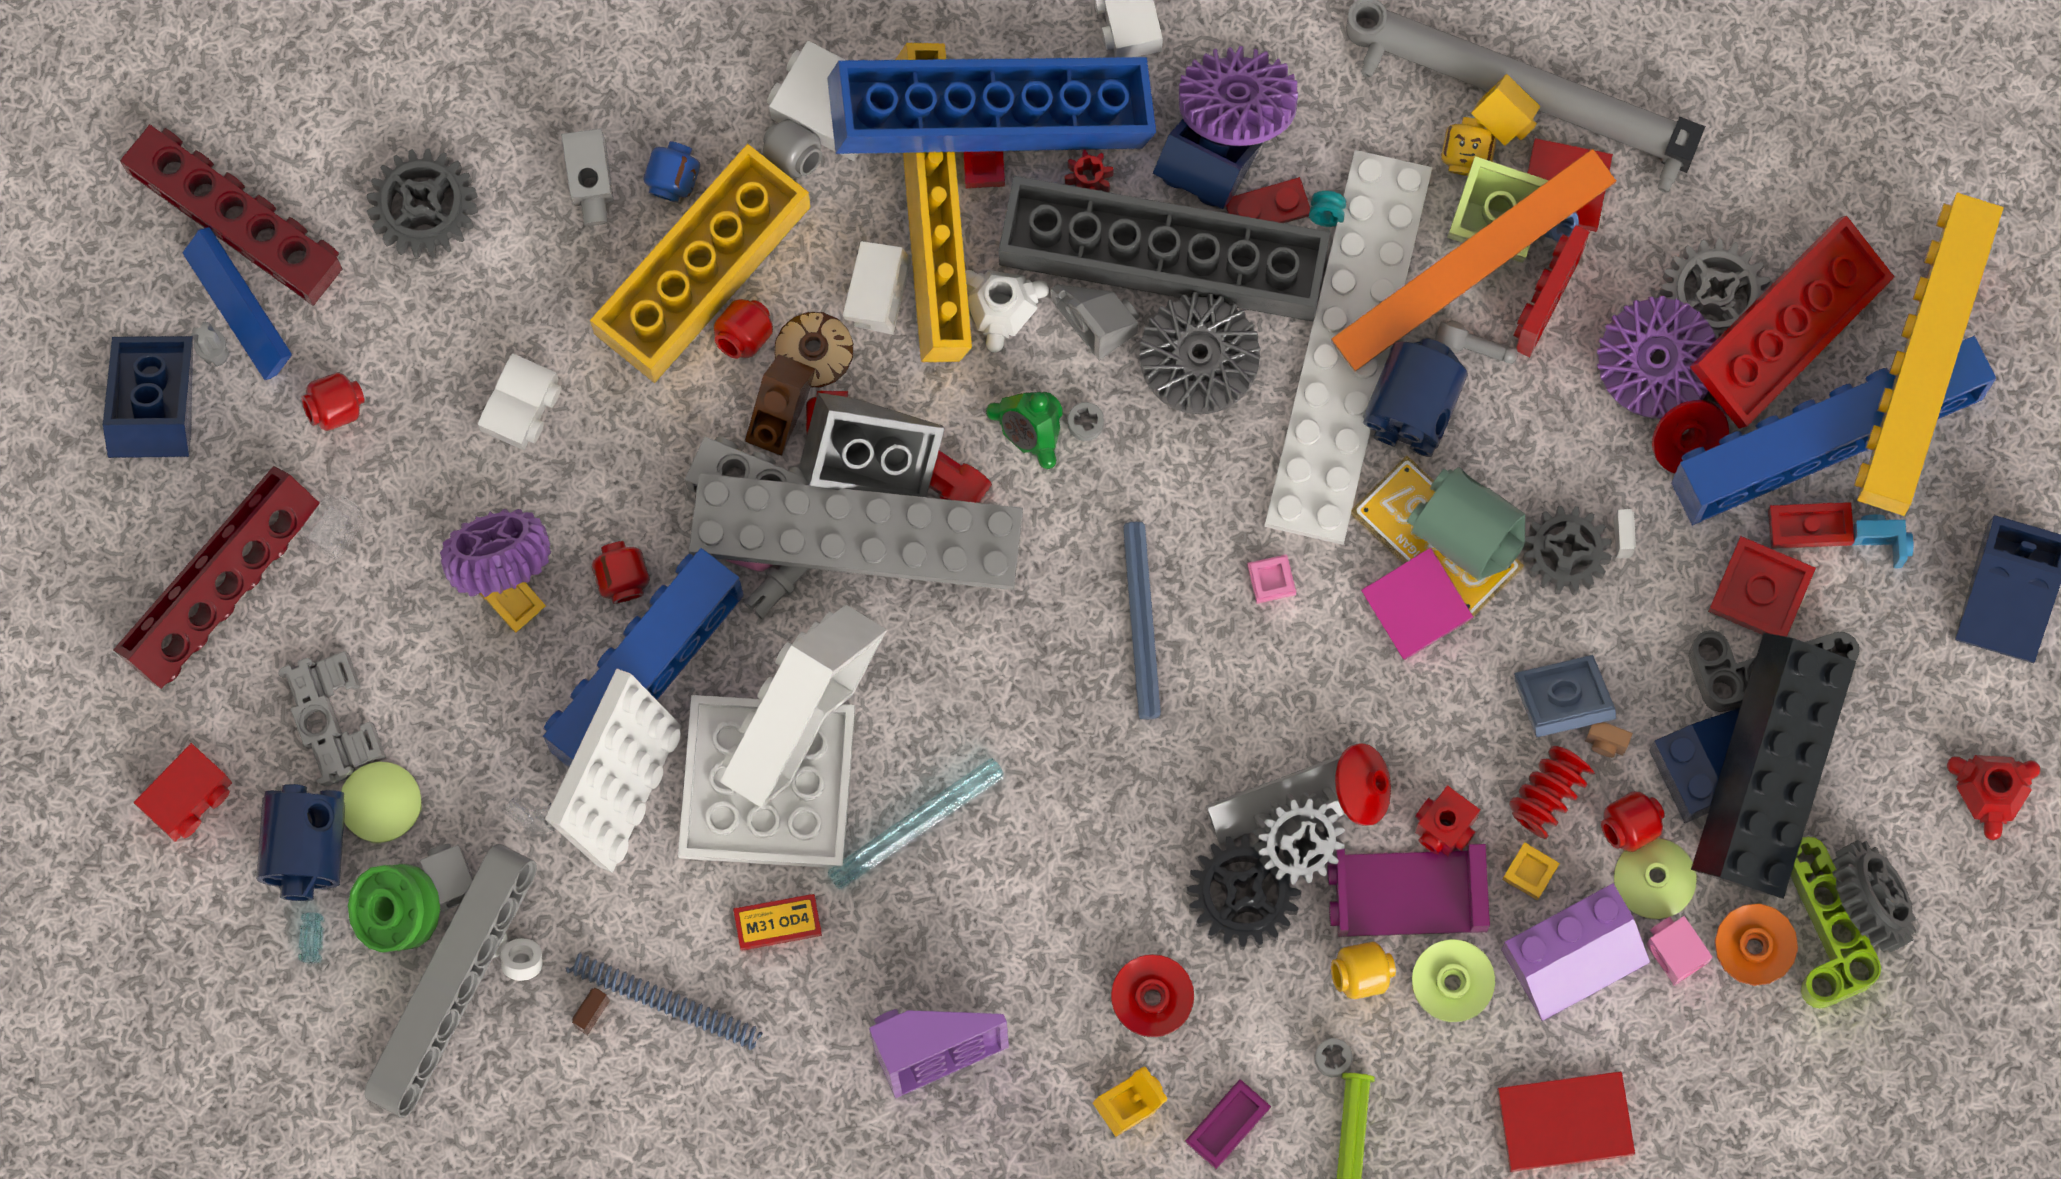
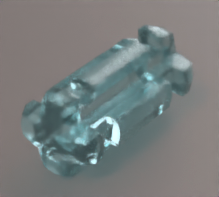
[298,912,324,964]

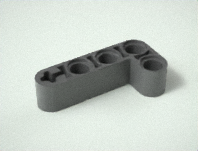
[1688,630,1860,712]

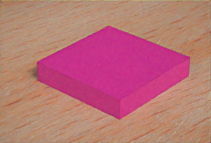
[1361,547,1474,660]

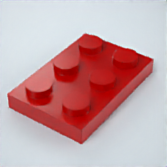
[1513,225,1590,358]

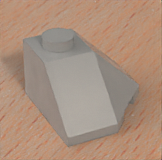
[1051,284,1139,361]

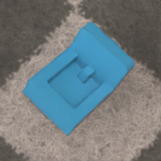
[1852,514,1914,568]

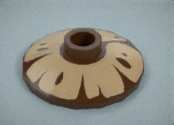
[775,312,854,388]

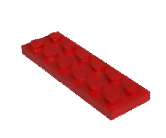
[1690,215,1895,429]

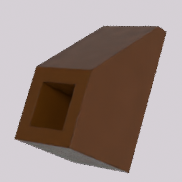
[745,354,816,456]

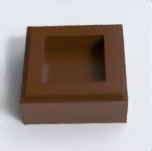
[572,987,610,1036]

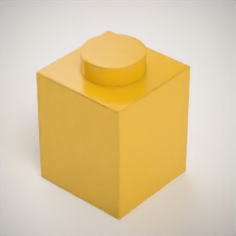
[1471,74,1541,146]

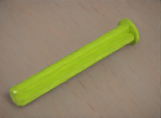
[1337,1073,1375,1179]

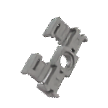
[278,651,386,786]

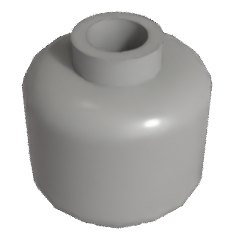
[763,119,822,178]

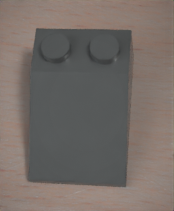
[799,393,945,497]

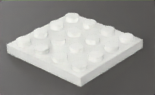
[545,669,682,873]
[678,695,855,869]

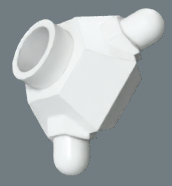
[965,270,1049,353]

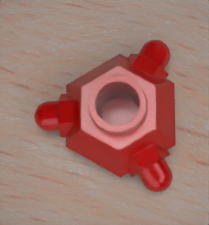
[1947,755,2041,840]

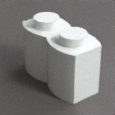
[478,353,561,450]

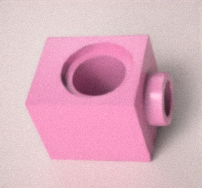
[1646,916,1713,985]

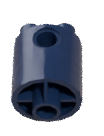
[1363,338,1468,457]
[256,784,345,901]

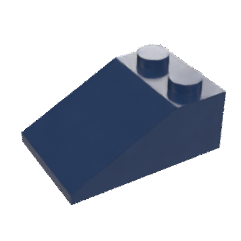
[102,336,193,458]
[1649,707,1741,823]

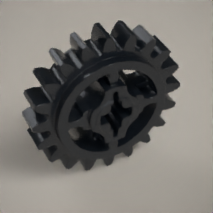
[1187,834,1302,950]

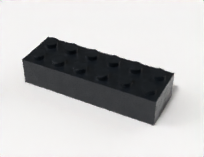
[1691,633,1856,899]

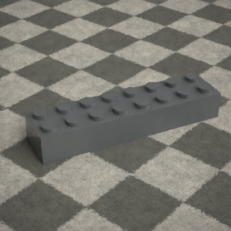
[999,176,1330,322]

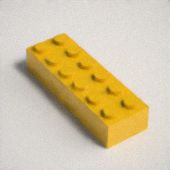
[590,143,811,383]

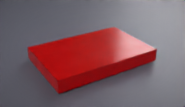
[1497,1071,1635,1172]

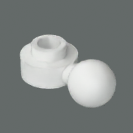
[493,933,543,981]

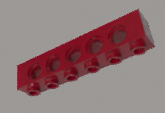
[120,124,343,306]
[113,466,322,689]

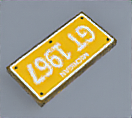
[1351,455,1524,624]

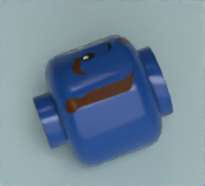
[643,141,700,203]

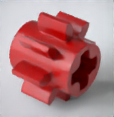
[1064,149,1114,192]

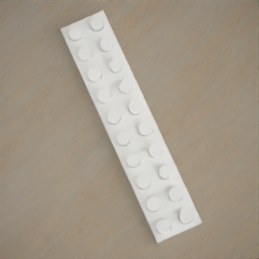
[1265,150,1432,545]

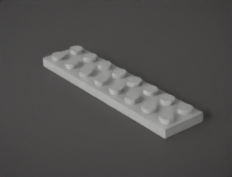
[689,473,1023,590]

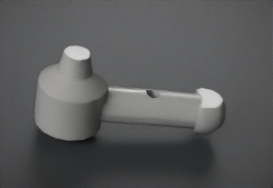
[1435,320,1518,364]

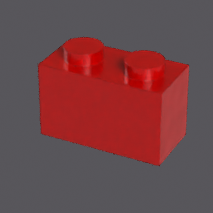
[133,743,232,842]

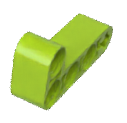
[1791,836,1881,1009]

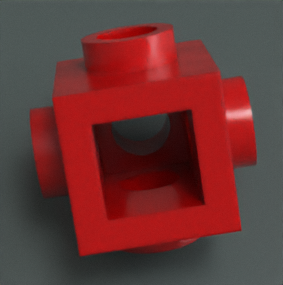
[1415,785,1481,857]

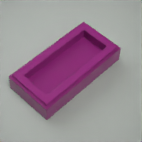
[1185,1079,1271,1170]

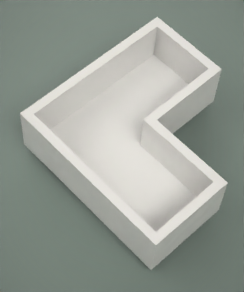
[720,605,887,808]

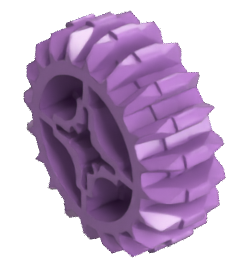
[440,509,551,597]

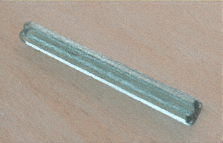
[828,758,1004,889]

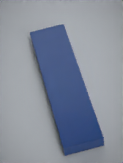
[182,227,292,380]

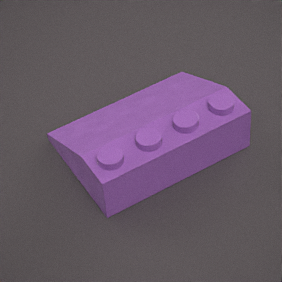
[869,1009,1009,1099]

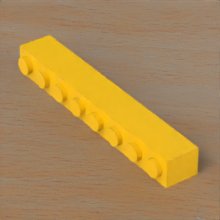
[895,43,972,362]
[1854,192,2004,516]

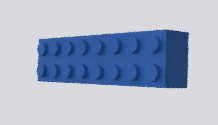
[827,57,1156,154]
[1671,335,1996,526]

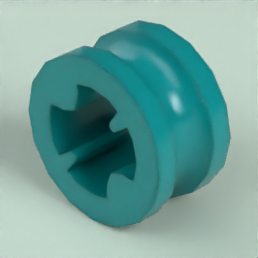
[1309,191,1347,227]

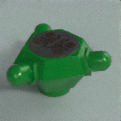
[986,392,1063,469]

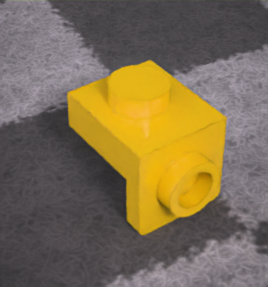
[1092,1066,1167,1137]

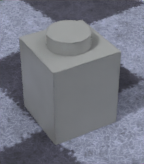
[420,844,473,912]

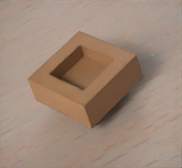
[1585,722,1633,758]

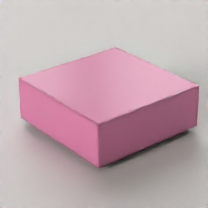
[1247,554,1296,604]

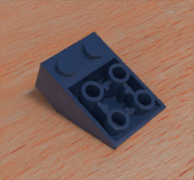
[1955,515,2061,664]

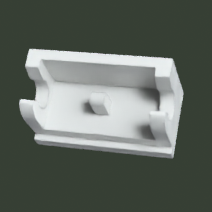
[843,241,911,335]

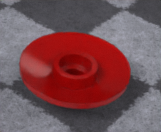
[1652,400,1729,474]
[1335,743,1391,826]
[1111,954,1194,1037]

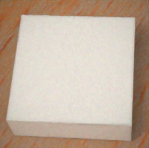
[1614,509,1636,558]

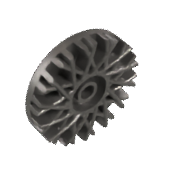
[1140,293,1260,414]

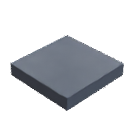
[1514,655,1616,738]

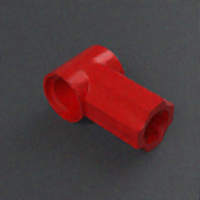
[929,450,992,503]

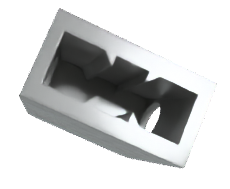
[561,128,614,226]

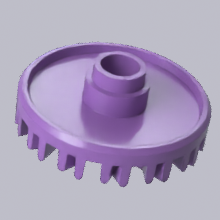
[1179,46,1298,146]
[1597,296,1717,418]

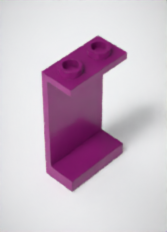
[1327,844,1490,937]

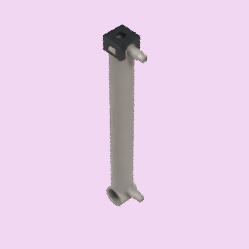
[1346,0,1706,193]

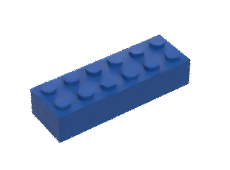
[543,548,744,767]

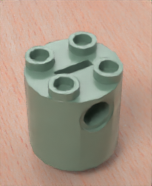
[1407,467,1526,581]

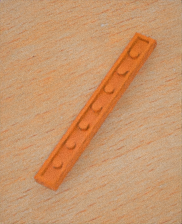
[1331,149,1617,372]

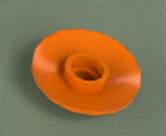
[1715,904,1798,986]

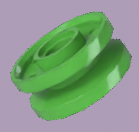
[348,864,440,952]

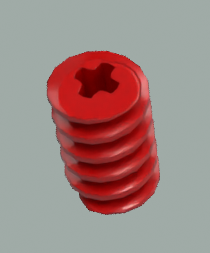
[1509,746,1595,839]

